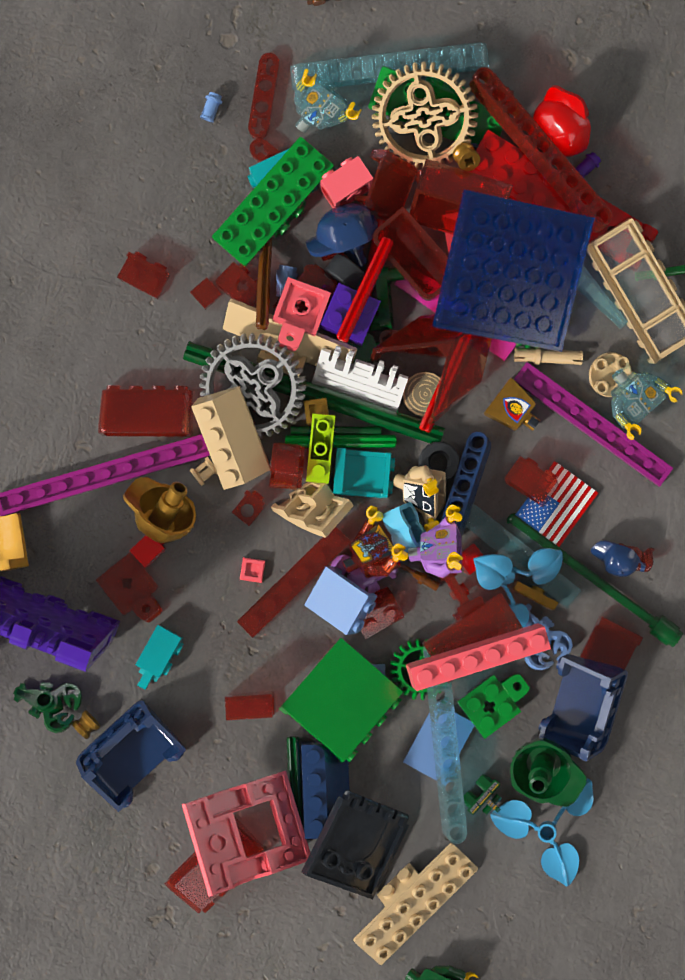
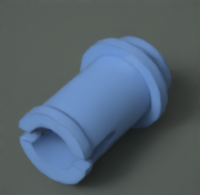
[200,92,222,122]

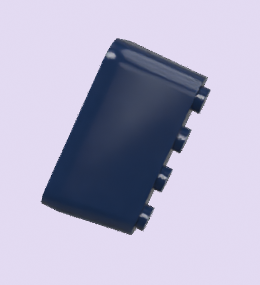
[301,741,350,839]

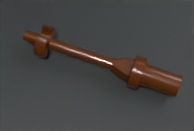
[380,551,440,591]

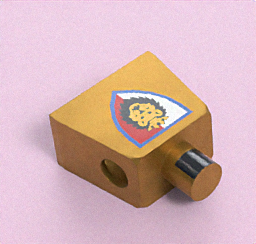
[483,378,540,431]

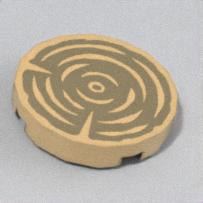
[403,372,448,417]

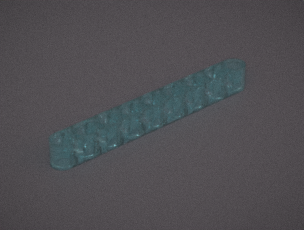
[290,42,489,91]
[423,639,467,844]

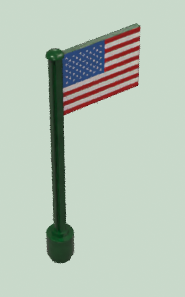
[507,461,683,647]

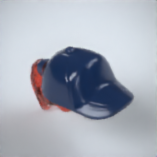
[591,540,655,577]

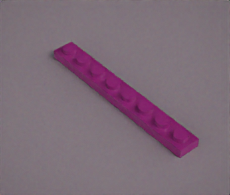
[514,362,673,487]

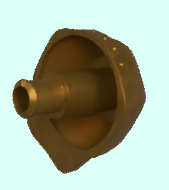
[123,477,196,543]

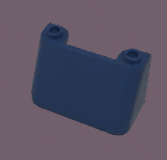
[539,654,628,762]
[76,701,186,812]

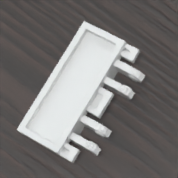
[312,345,408,412]

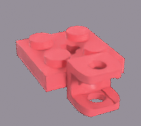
[272,277,331,352]

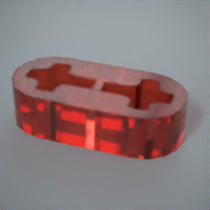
[249,138,281,162]

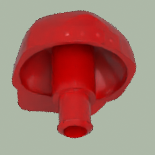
[531,85,591,158]

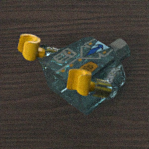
[293,69,362,133]
[611,369,683,440]

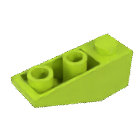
[306,413,335,484]

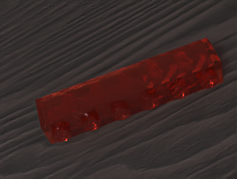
[237,527,351,638]

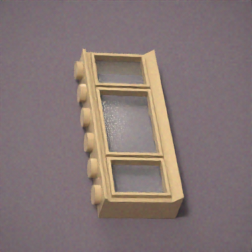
[581,218,685,364]

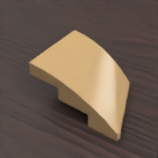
[271,482,353,538]

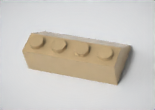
[191,386,271,490]

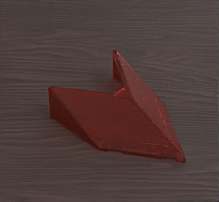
[370,308,499,426]

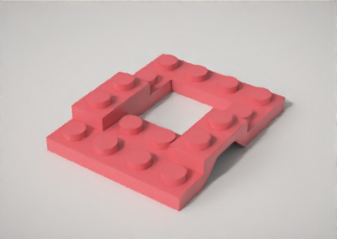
[182,771,310,896]

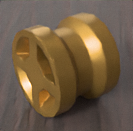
[453,142,480,172]
[72,710,101,739]

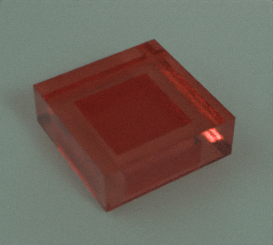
[190,277,222,310]

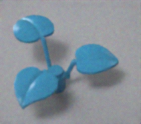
[473,548,563,635]
[490,778,594,886]

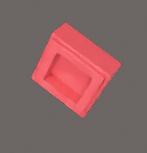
[240,557,266,583]

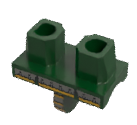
[461,774,502,815]

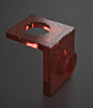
[232,490,266,526]

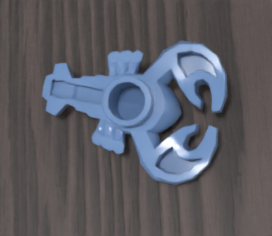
[523,604,573,670]

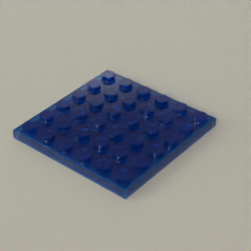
[432,189,595,352]

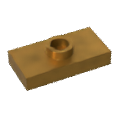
[512,581,558,610]

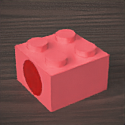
[320,156,374,208]

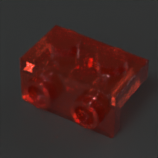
[361,587,405,639]

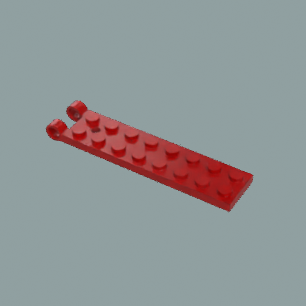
[468,130,659,272]

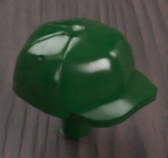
[510,737,587,807]

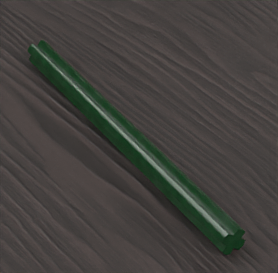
[183,341,445,444]

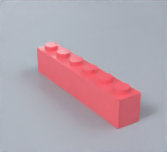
[406,623,551,691]

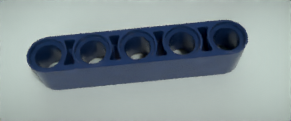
[441,432,491,537]

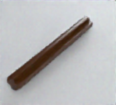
[256,238,272,330]

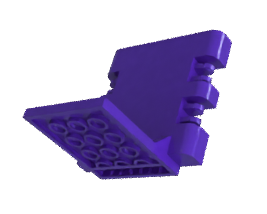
[0,576,120,672]

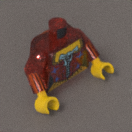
[342,506,408,578]

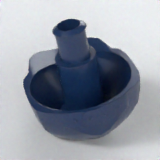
[306,203,378,268]

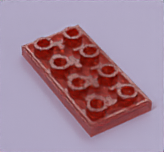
[422,593,523,683]

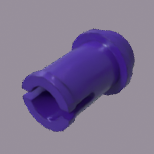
[572,152,601,181]

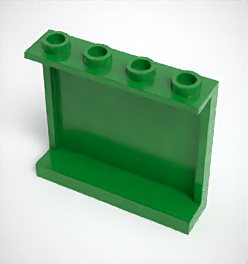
[279,638,403,763]

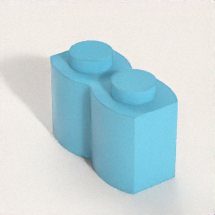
[383,502,426,553]

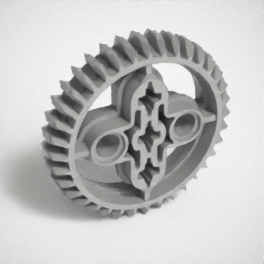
[199,333,306,439]

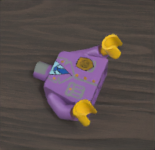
[408,505,463,578]

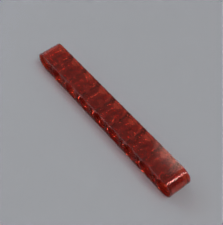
[469,67,613,233]

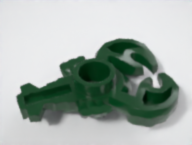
[13,682,82,734]

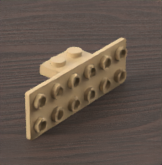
[223,299,357,376]
[353,843,478,965]

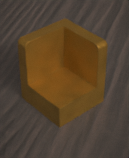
[304,398,329,426]

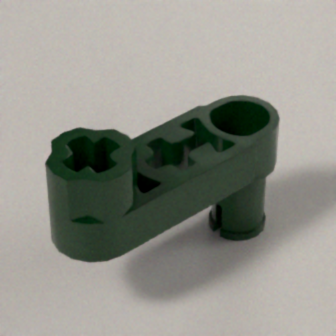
[369,265,412,332]

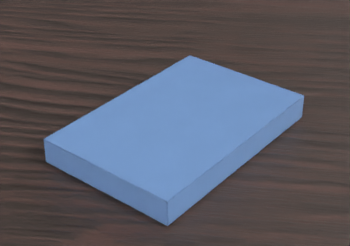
[403,702,474,784]

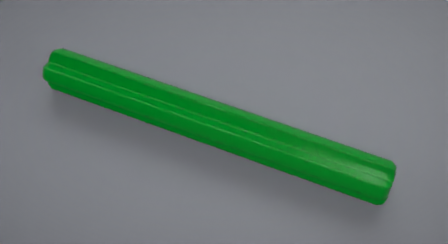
[285,435,397,448]

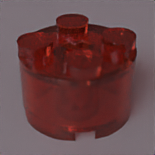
[269,442,305,490]

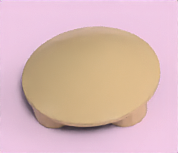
[589,352,632,397]

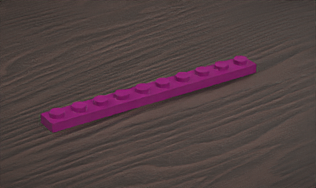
[0,434,210,517]

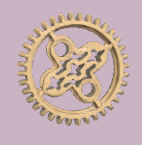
[372,61,478,170]

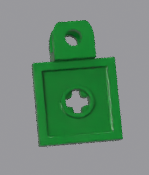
[457,674,529,739]

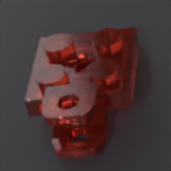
[96,552,162,623]

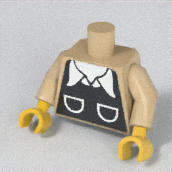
[393,465,446,532]

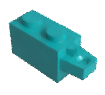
[135,624,184,690]

